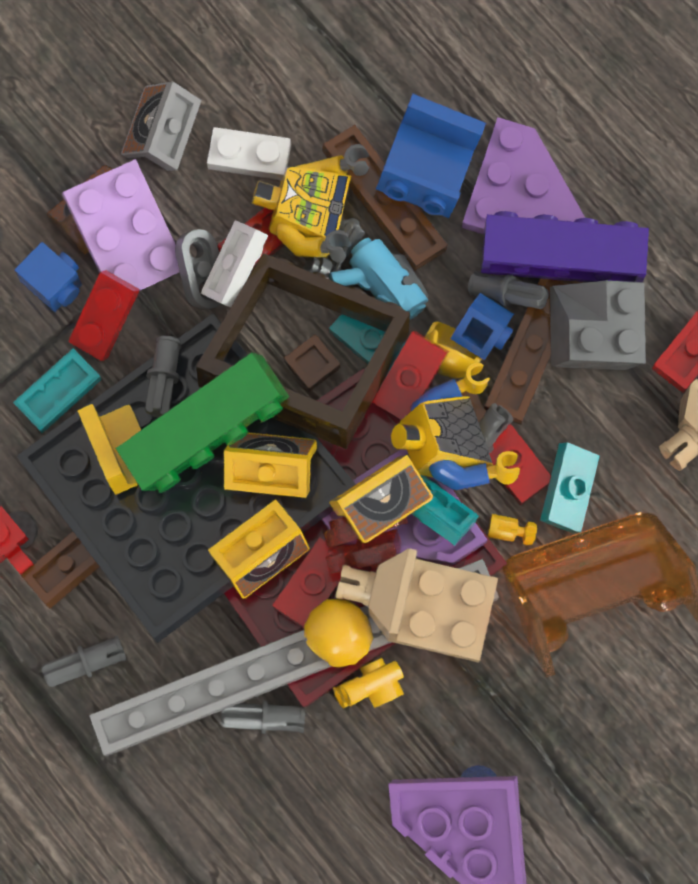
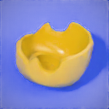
[425,321,482,379]
[304,599,373,667]

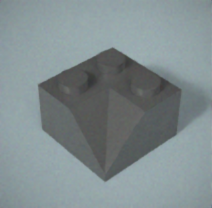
[550,281,646,370]

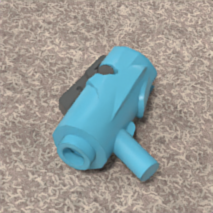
[329,238,428,320]

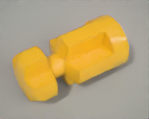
[487,514,537,545]

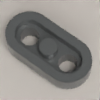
[175,229,221,310]

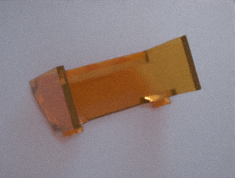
[502,513,698,677]

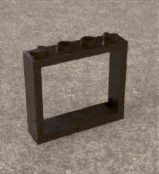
[196,253,410,449]

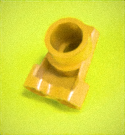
[333,658,404,708]

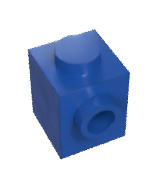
[14,242,82,312]
[450,293,514,360]

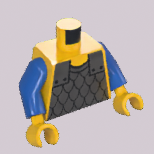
[391,363,520,490]

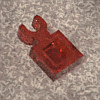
[326,529,402,573]

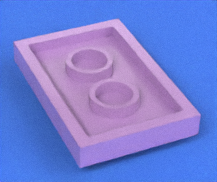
[62,159,179,290]

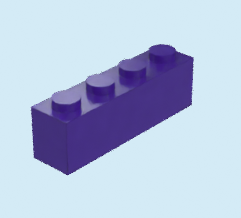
[481,211,649,283]

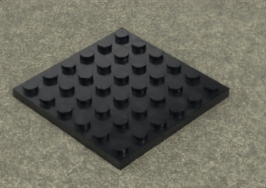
[17,313,355,643]

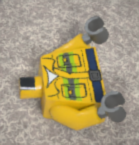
[252,144,369,263]

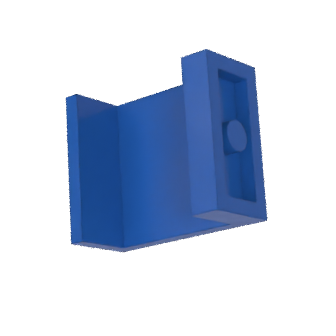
[376,94,486,218]

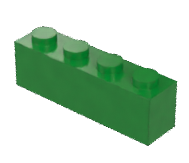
[115,353,289,493]

